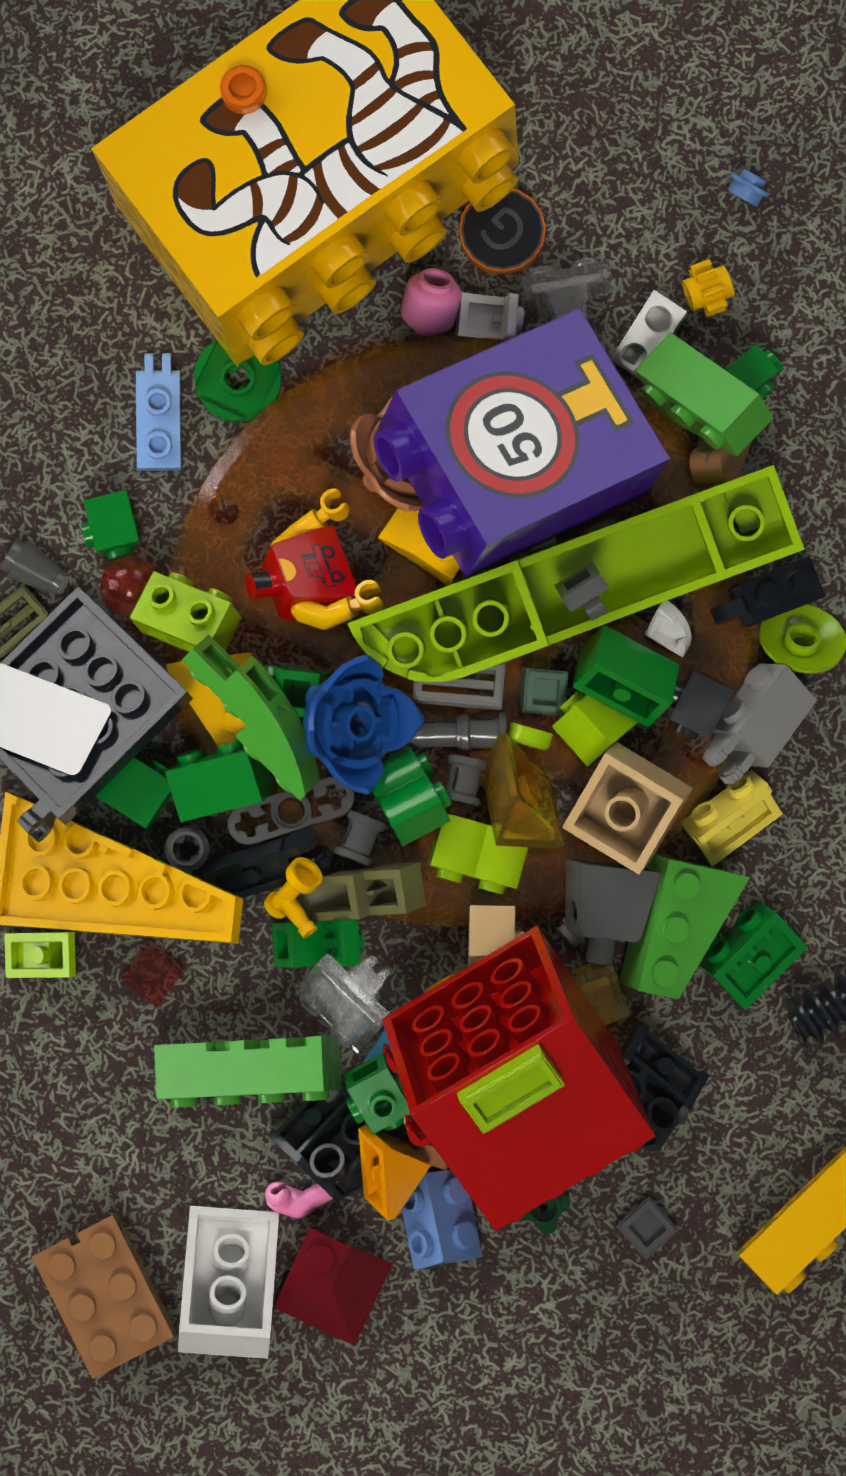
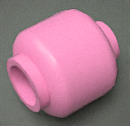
[401,268,462,336]

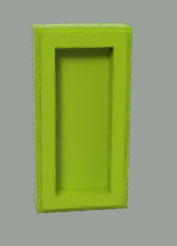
[457,1044,565,1134]

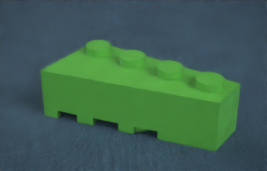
[154,1036,342,1108]

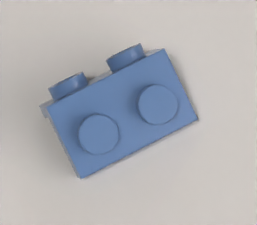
[402,1170,483,1270]

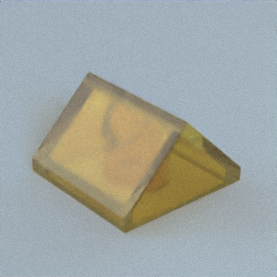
[483,732,565,849]

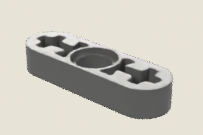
[228,777,354,846]

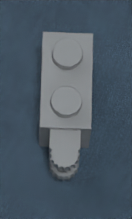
[702,663,817,785]

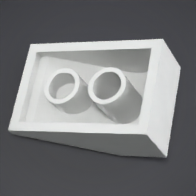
[178,1206,279,1359]

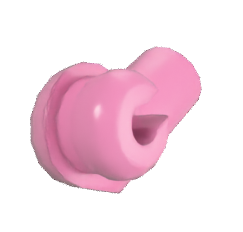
[265,1181,332,1219]

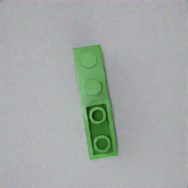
[182,635,320,801]

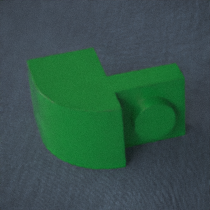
[272,920,364,968]

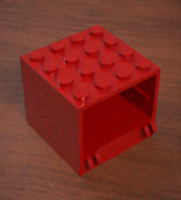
[382,926,656,1231]

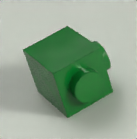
[81,490,142,562]

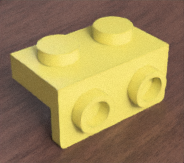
[681,769,783,867]

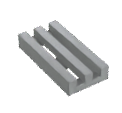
[412,663,506,710]

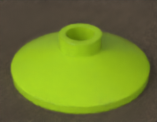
[759,604,846,673]

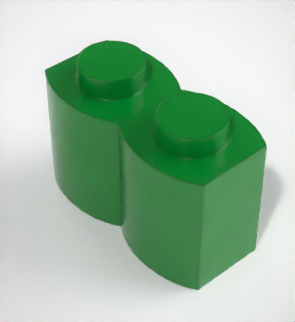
[372,744,452,847]

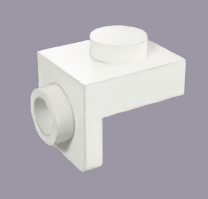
[455,292,524,344]

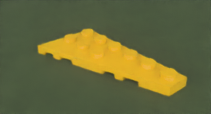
[0,792,243,944]

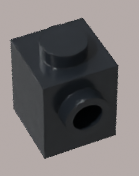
[667,666,734,740]

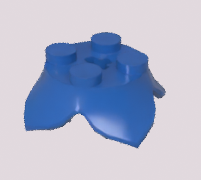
[303,655,425,795]

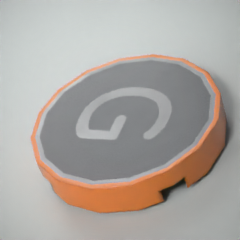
[459,189,546,274]

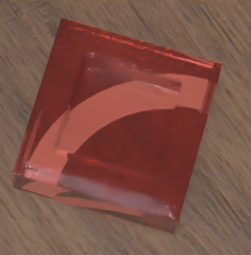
[122,945,184,1007]

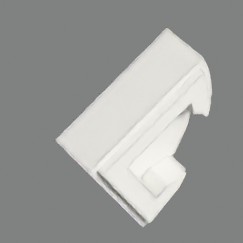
[645,600,692,658]

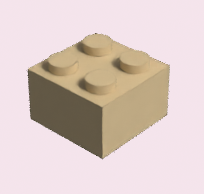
[562,742,693,875]

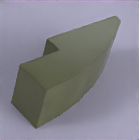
[287,862,427,922]

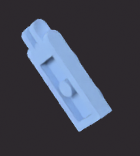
[136,353,182,471]

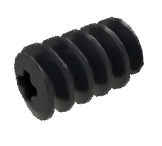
[786,974,846,1052]

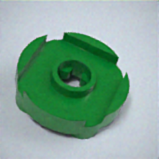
[194,341,282,424]

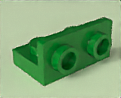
[699,901,808,1011]

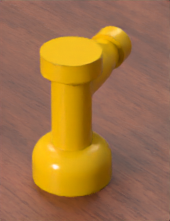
[264,857,323,938]

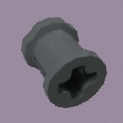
[446,755,488,807]
[333,810,386,867]

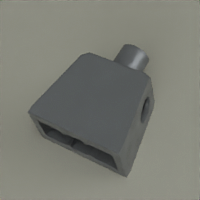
[565,858,661,965]

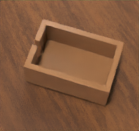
[32,1213,177,1379]

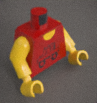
[246,488,384,630]

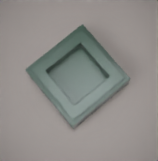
[518,668,568,716]

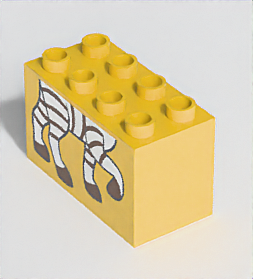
[91,0,519,367]

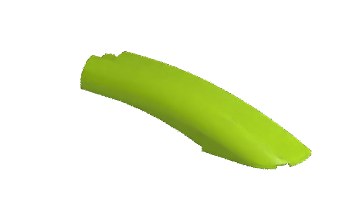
[347,465,805,683]

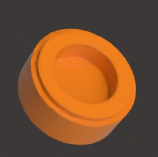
[220,65,267,114]

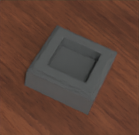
[615,1196,679,1260]

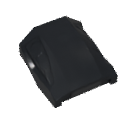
[620,1021,710,1152]
[267,1082,398,1202]

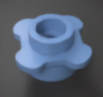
[727,169,770,207]

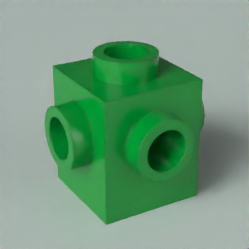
[343,1053,410,1134]

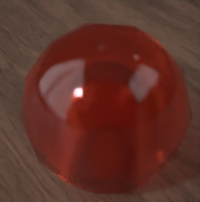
[100,555,158,616]

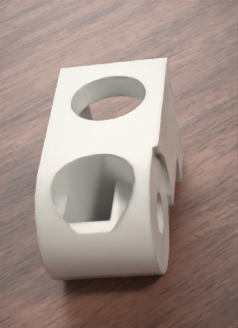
[611,290,687,379]

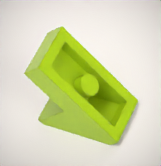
[4,931,76,978]

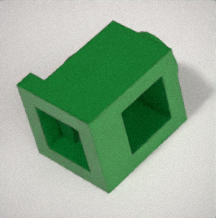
[725,344,784,399]

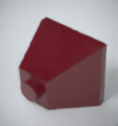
[273,1225,392,1346]

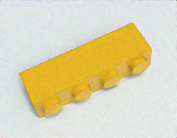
[736,1146,846,1295]

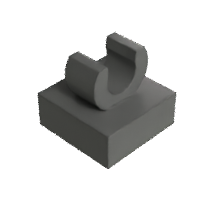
[554,561,609,621]

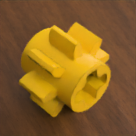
[682,259,735,317]

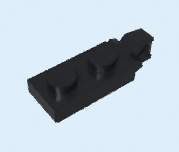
[709,556,826,628]

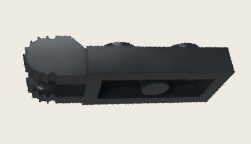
[202,827,333,898]

